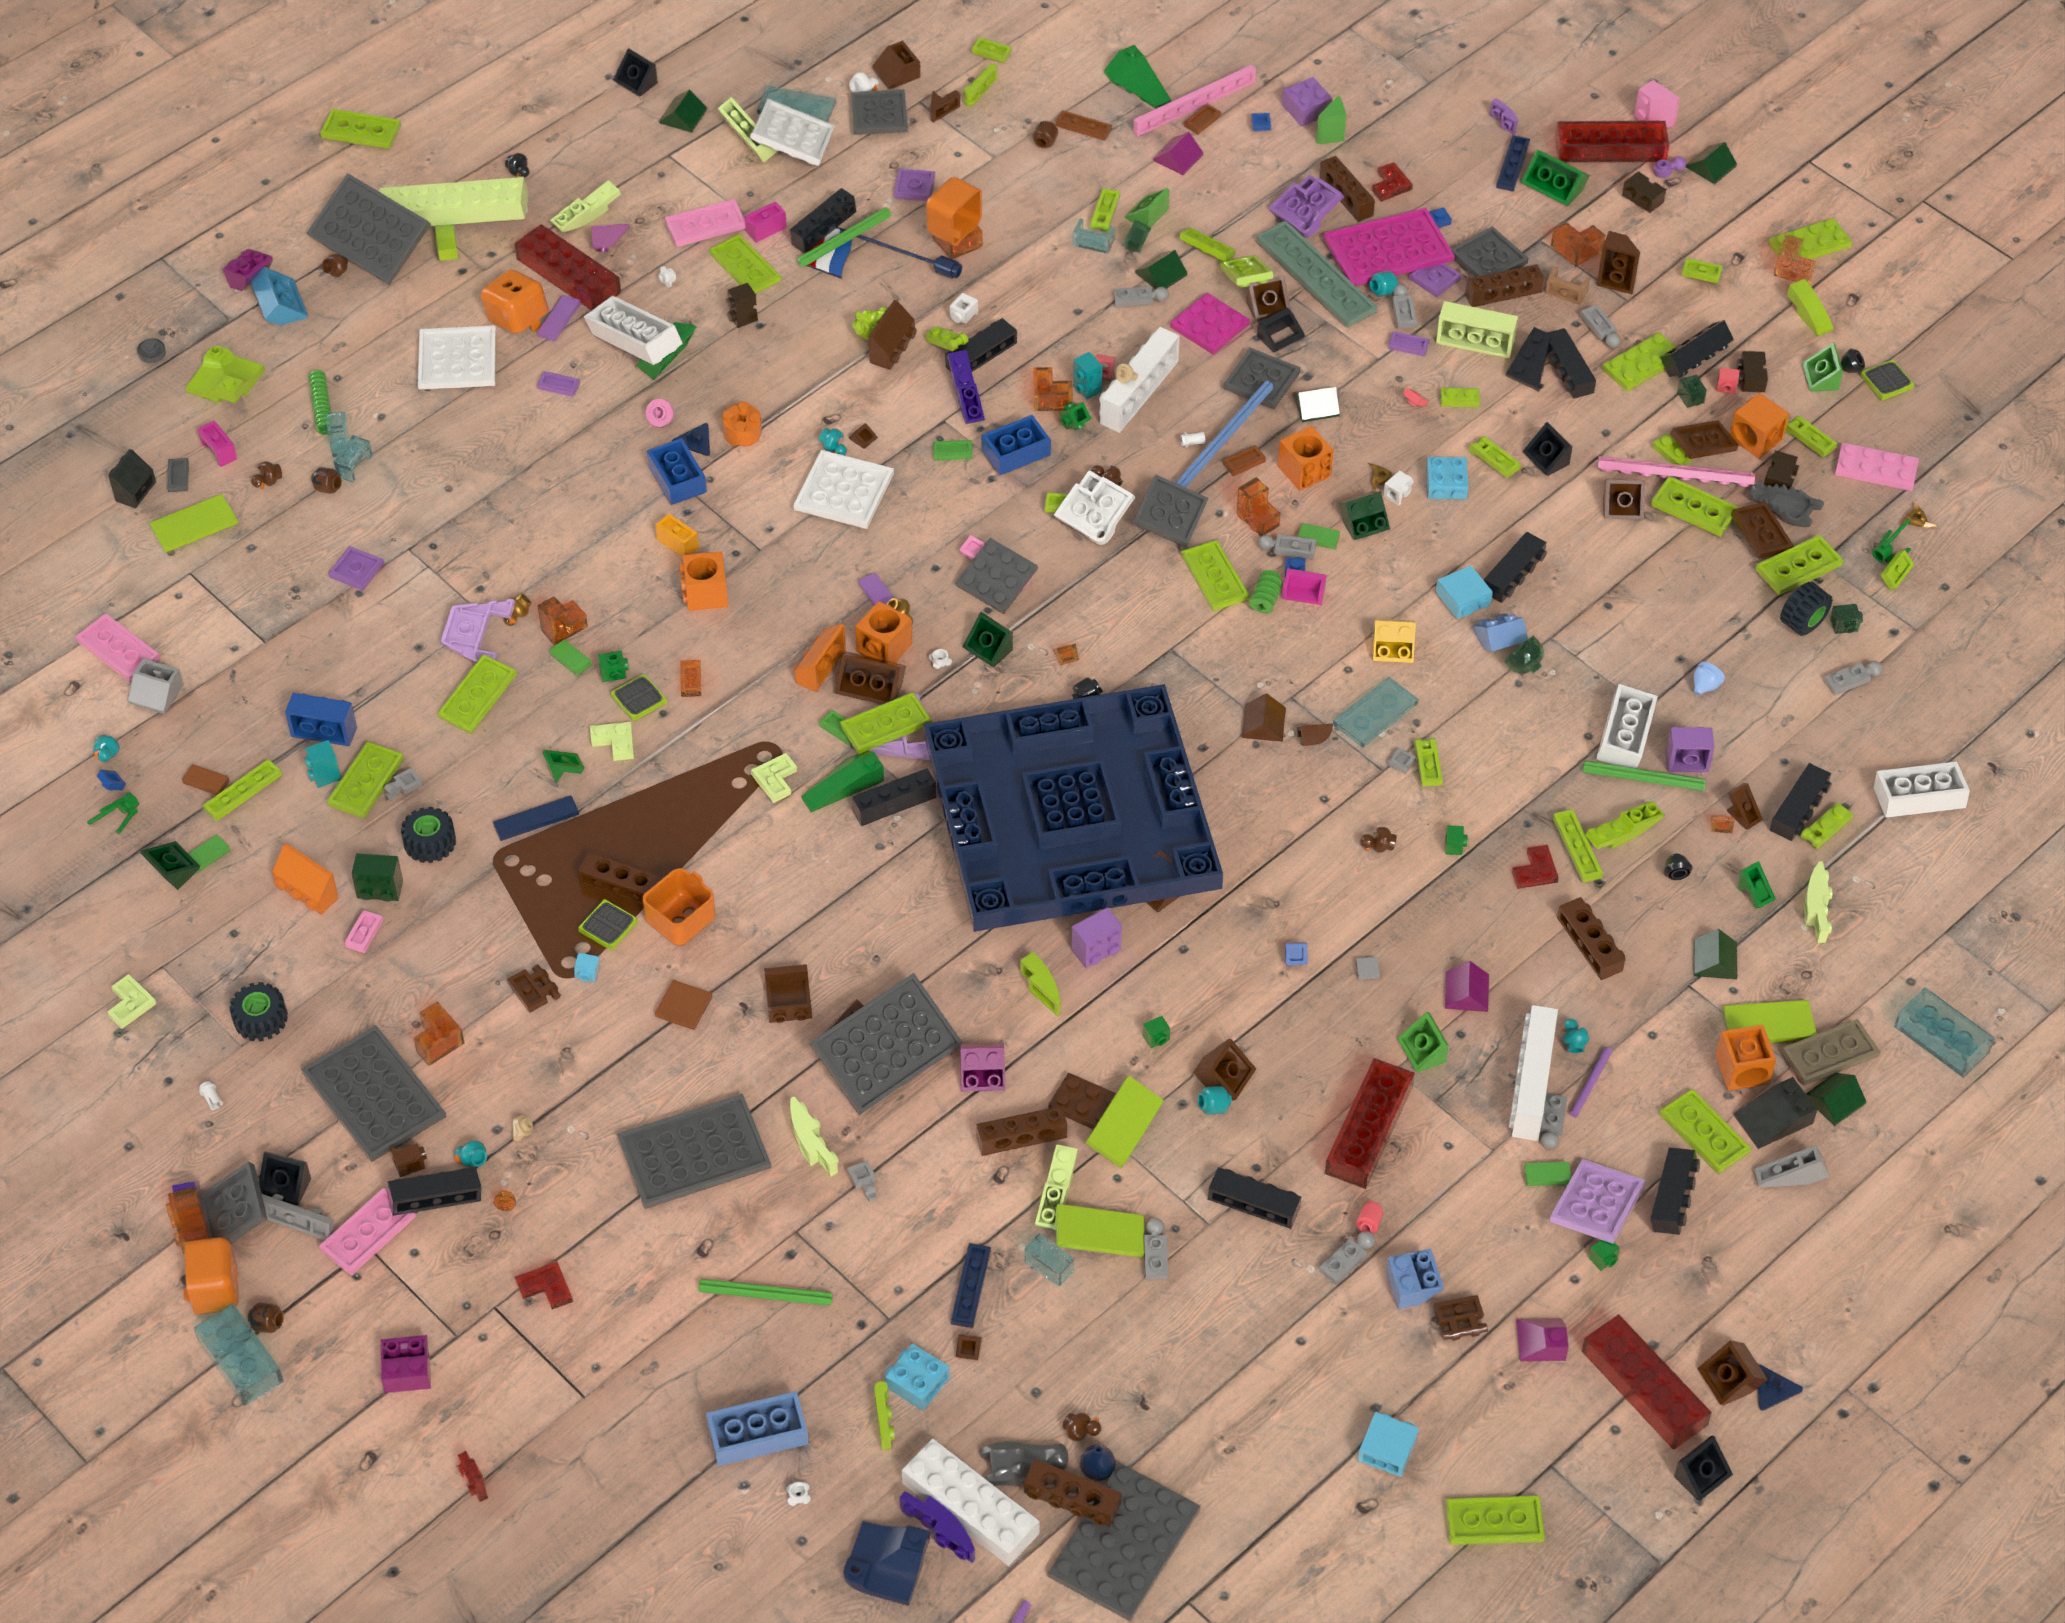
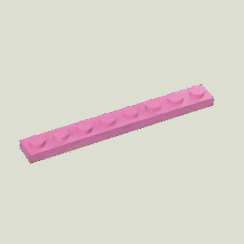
[1134,65,1256,137]
[1598,456,1755,487]

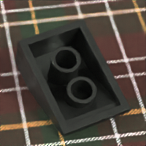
[1734,1077,1817,1149]

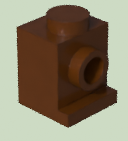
[391,1143,427,1177]

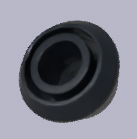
[1840,348,1865,373]
[1664,853,1693,880]

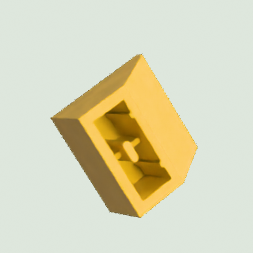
[1373,619,1416,663]

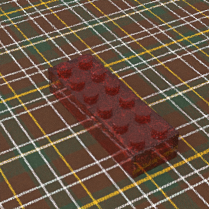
[1555,120,1670,163]
[514,224,621,311]
[1325,1058,1415,1189]
[1581,1314,1712,1450]

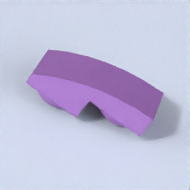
[1490,98,1518,135]

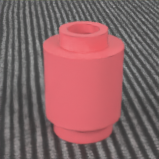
[1356,1201,1383,1234]

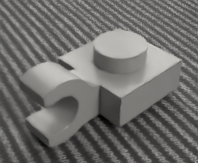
[384,768,422,800]
[847,1160,877,1202]

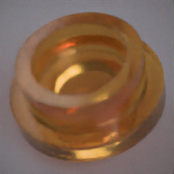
[494,1191,516,1211]

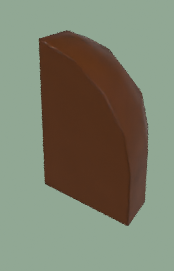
[1297,723,1333,746]

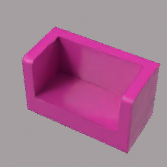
[745,201,787,243]
[198,421,237,467]
[1282,569,1327,605]

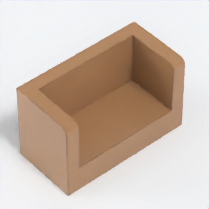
[1545,267,1590,305]

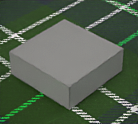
[1388,748,1416,774]
[1356,957,1380,980]

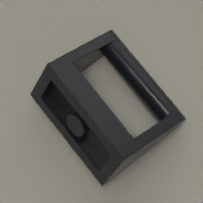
[1257,308,1305,353]

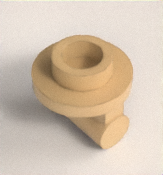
[1115,364,1138,383]
[512,1115,533,1141]

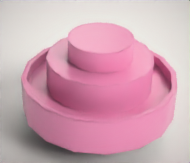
[646,399,675,427]

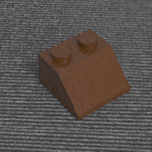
[1698,1340,1768,1406]

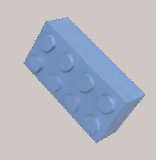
[706,1391,809,1466]

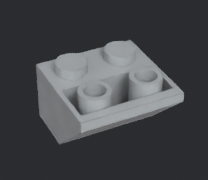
[128,658,184,714]

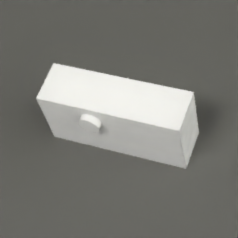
[1596,684,1658,768]
[1873,762,1970,818]

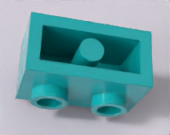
[1073,352,1102,399]
[304,740,341,788]

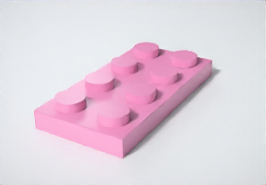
[665,199,746,247]
[1835,442,1919,491]
[75,613,161,682]
[319,1188,416,1276]

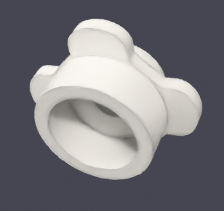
[659,266,676,288]
[929,649,952,669]
[786,1482,811,1506]

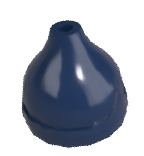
[1080,1444,1116,1481]

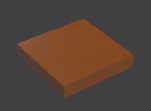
[655,980,712,1030]

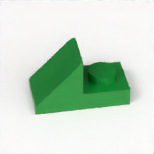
[542,750,585,783]
[1739,861,1776,909]

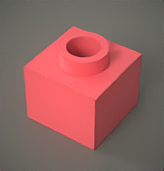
[1095,354,1116,379]
[1716,367,1739,394]

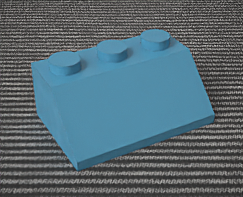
[251,267,308,325]

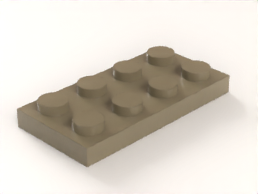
[1782,1019,1880,1086]

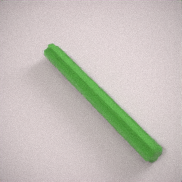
[797,207,891,267]
[1583,761,1706,791]
[698,1279,833,1306]

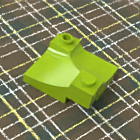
[185,346,265,404]

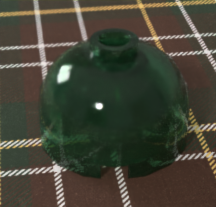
[1505,635,1545,674]

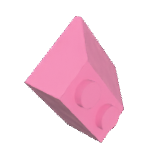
[1634,80,1680,127]

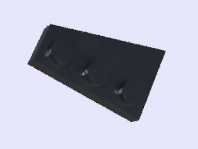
[1506,327,1551,392]

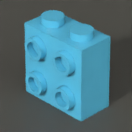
[1426,457,1469,500]
[1436,565,1493,619]
[885,1343,950,1411]
[1358,1412,1419,1477]

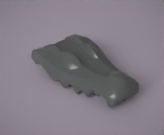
[1748,480,1824,527]
[980,1441,1068,1486]

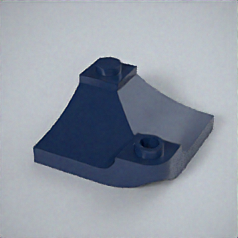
[843,1521,930,1606]

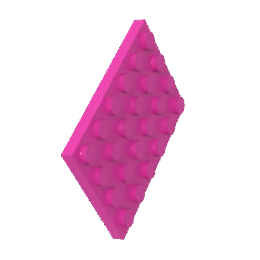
[1323,207,1455,286]

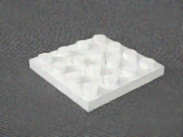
[750,99,835,166]
[418,325,496,389]
[794,450,894,529]

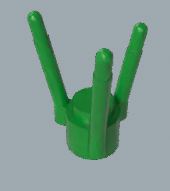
[1872,519,1911,563]
[87,792,139,834]

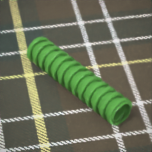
[308,370,334,435]

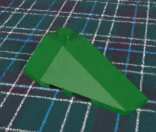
[1104,45,1171,109]
[801,751,884,813]

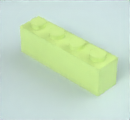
[717,97,778,163]

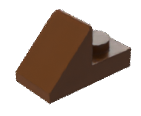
[931,90,961,123]
[1727,783,1763,830]

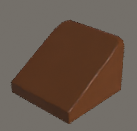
[848,423,878,449]
[956,1334,982,1360]

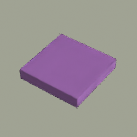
[894,168,935,201]
[1409,263,1462,297]
[329,546,384,591]

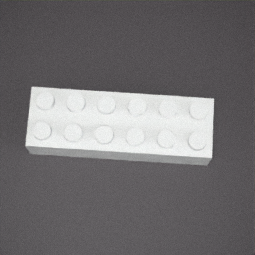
[584,296,683,365]
[1099,327,1180,433]
[1509,1005,1558,1141]
[902,1439,1039,1567]

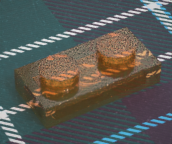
[680,660,702,697]

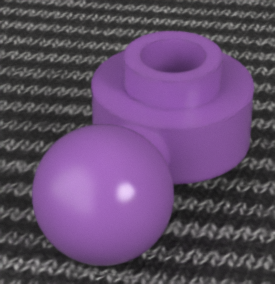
[1654,156,1686,178]

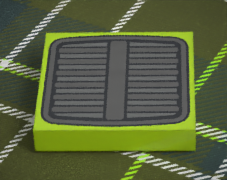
[1860,360,1915,401]
[610,674,667,722]
[578,899,638,951]

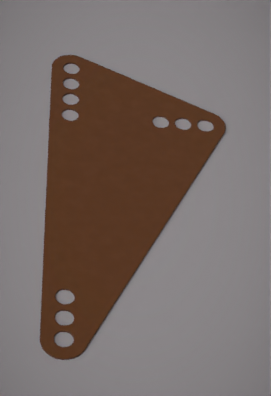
[493,741,783,979]

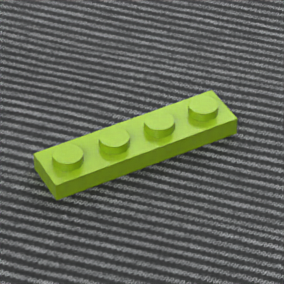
[203,759,282,822]
[1553,809,1603,883]

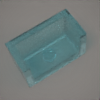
[1073,218,1115,254]
[325,412,352,457]
[333,435,372,482]
[1025,1233,1074,1287]

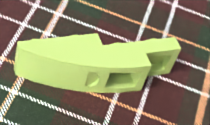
[550,180,621,232]
[1804,861,1832,943]
[790,1096,839,1177]
[1035,1144,1078,1230]

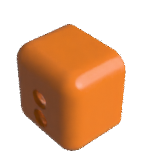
[926,177,982,246]
[481,269,549,333]
[643,868,716,946]
[183,1237,239,1315]

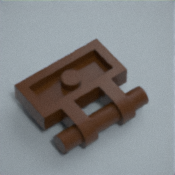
[507,965,561,1013]
[1433,1295,1488,1341]

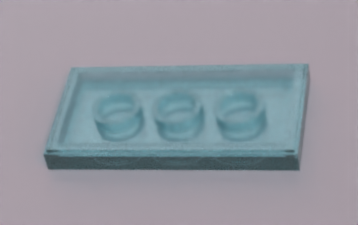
[757,86,836,123]
[1333,677,1419,748]

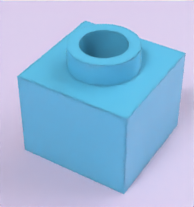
[574,953,600,982]

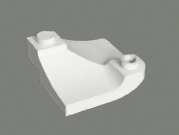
[1054,470,1135,545]

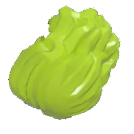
[852,307,888,340]

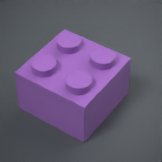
[1282,77,1333,127]
[1666,727,1715,772]
[1072,908,1122,968]

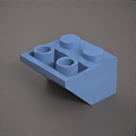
[1472,613,1529,652]
[1386,1249,1444,1309]

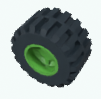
[1780,581,1833,636]
[401,807,456,863]
[230,982,288,1042]

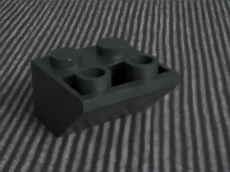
[108,449,156,509]

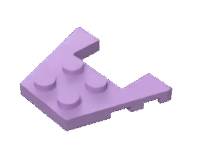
[440,599,516,664]
[869,693,930,760]

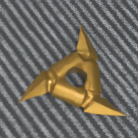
[1368,463,1395,491]
[1900,502,1938,527]

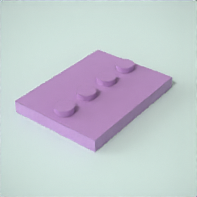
[1550,1159,1645,1244]

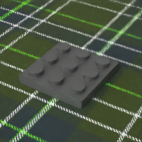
[851,89,908,135]
[1451,226,1529,277]
[1224,347,1301,409]
[1133,474,1209,547]
[955,538,1039,614]
[199,1162,267,1244]

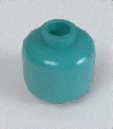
[1370,271,1398,297]
[1197,1086,1232,1115]

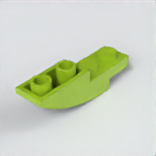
[1585,801,1665,849]

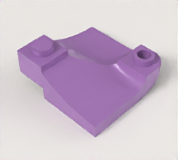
[1269,174,1344,237]

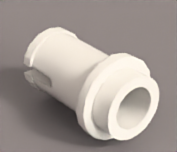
[1180,432,1205,448]
[199,1081,223,1110]

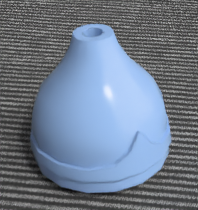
[1693,661,1725,695]

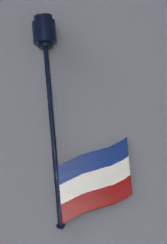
[804,227,962,279]

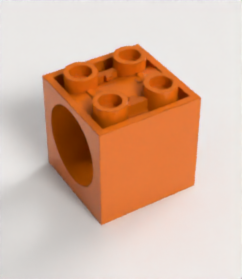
[1730,393,1790,459]
[1278,425,1334,491]
[679,551,728,611]
[855,601,912,663]
[1715,1025,1776,1091]

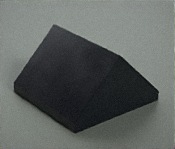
[613,48,658,96]
[1522,422,1573,476]
[259,1151,311,1205]
[1674,1435,1733,1501]

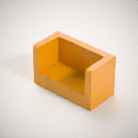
[655,514,699,557]

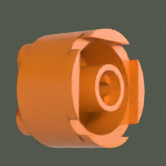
[723,401,762,447]

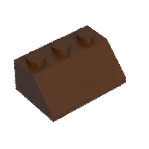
[1596,231,1641,295]
[869,300,917,370]
[835,652,906,704]

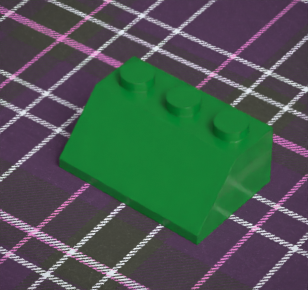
[1521,149,1590,206]
[636,322,697,380]

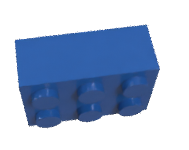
[981,414,1051,475]
[646,438,707,505]
[285,693,357,747]

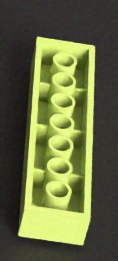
[379,177,528,226]

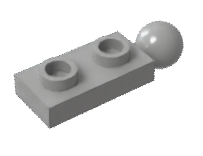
[1392,284,1417,328]
[1114,286,1169,308]
[1580,305,1621,348]
[1258,534,1316,559]
[1824,661,1883,696]
[1540,1093,1567,1149]
[1144,1218,1168,1280]
[1320,1231,1375,1285]

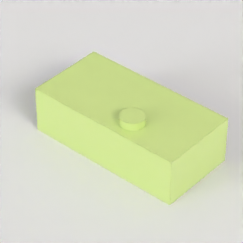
[1436,301,1518,358]

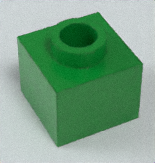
[1445,825,1468,855]
[1143,1016,1170,1048]
[1589,1240,1620,1271]

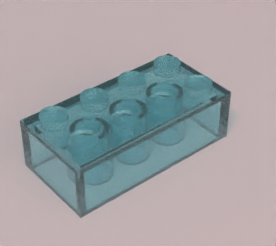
[1894,987,1995,1078]
[193,1304,284,1406]

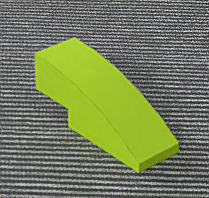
[435,224,458,261]
[1787,279,1834,337]
[1020,951,1061,1016]

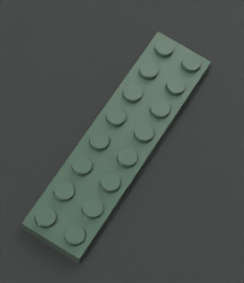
[1256,221,1378,328]

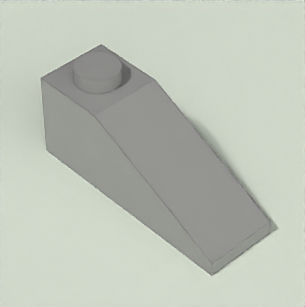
[1754,1145,1830,1188]

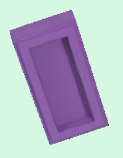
[1388,331,1430,357]
[537,371,580,397]

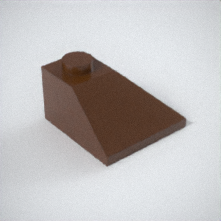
[1193,1039,1256,1101]

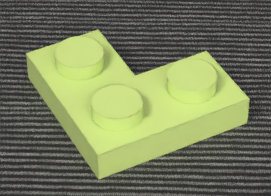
[590,722,634,761]
[751,753,797,803]
[107,974,156,1029]

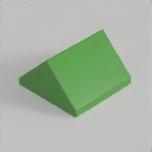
[1316,96,1347,144]
[1125,187,1170,230]
[1802,343,1843,392]
[1397,1012,1449,1072]

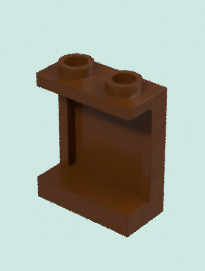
[764,964,812,1023]

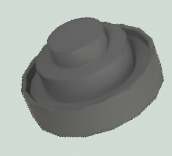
[137,338,166,363]

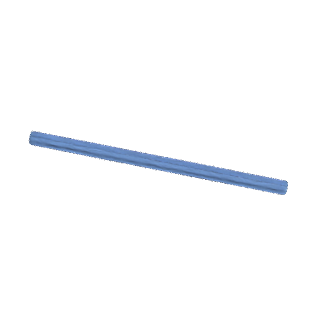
[1175,381,1273,488]

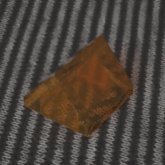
[1053,643,1079,665]
[1711,815,1735,833]

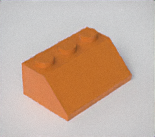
[794,624,846,692]
[272,843,339,915]

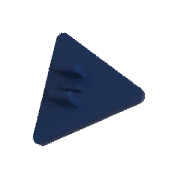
[672,423,710,456]
[1758,1365,1803,1411]

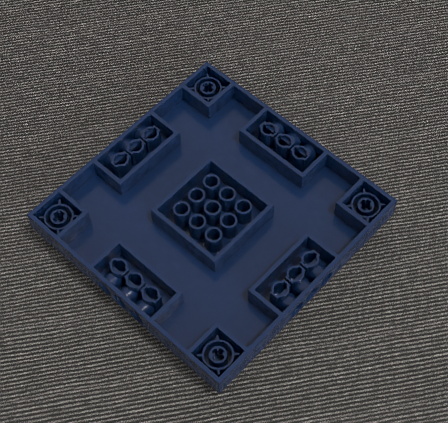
[924,684,1223,932]

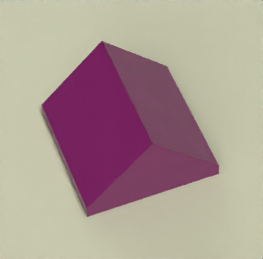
[1153,132,1203,175]
[1445,961,1489,1012]

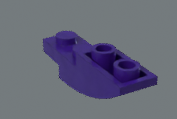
[947,350,985,424]
[899,1491,975,1563]

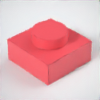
[1403,388,1429,407]

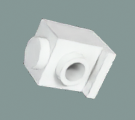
[950,293,978,324]
[1384,471,1414,506]

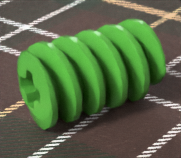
[1249,570,1283,614]

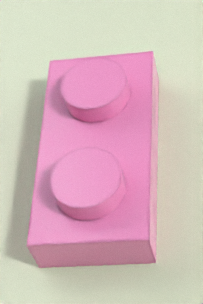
[344,910,383,953]

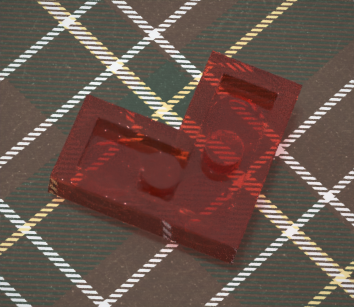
[1372,162,1413,202]
[1512,845,1559,889]
[515,1261,573,1310]
[456,1451,488,1502]

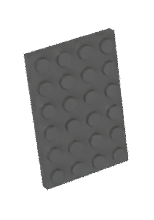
[306,173,431,285]
[809,973,963,1115]
[302,1025,446,1162]
[617,1094,772,1209]
[1048,1463,1201,1622]

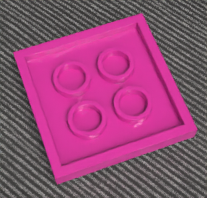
[1170,292,1250,355]

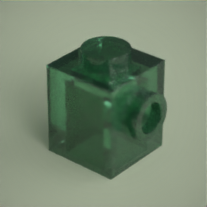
[1123,220,1151,253]
[1677,374,1707,408]
[1830,604,1863,634]

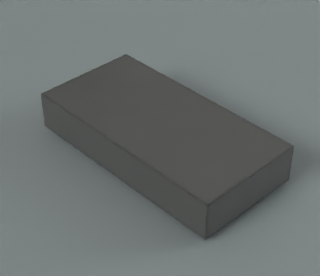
[167,458,189,492]

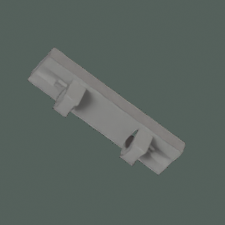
[262,1194,334,1240]

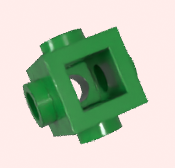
[1058,401,1092,430]
[598,650,629,682]

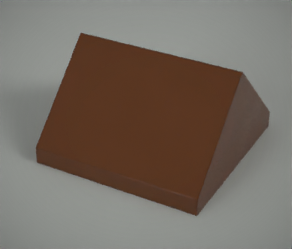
[1246,275,1291,320]
[1602,479,1645,519]
[1242,693,1286,742]

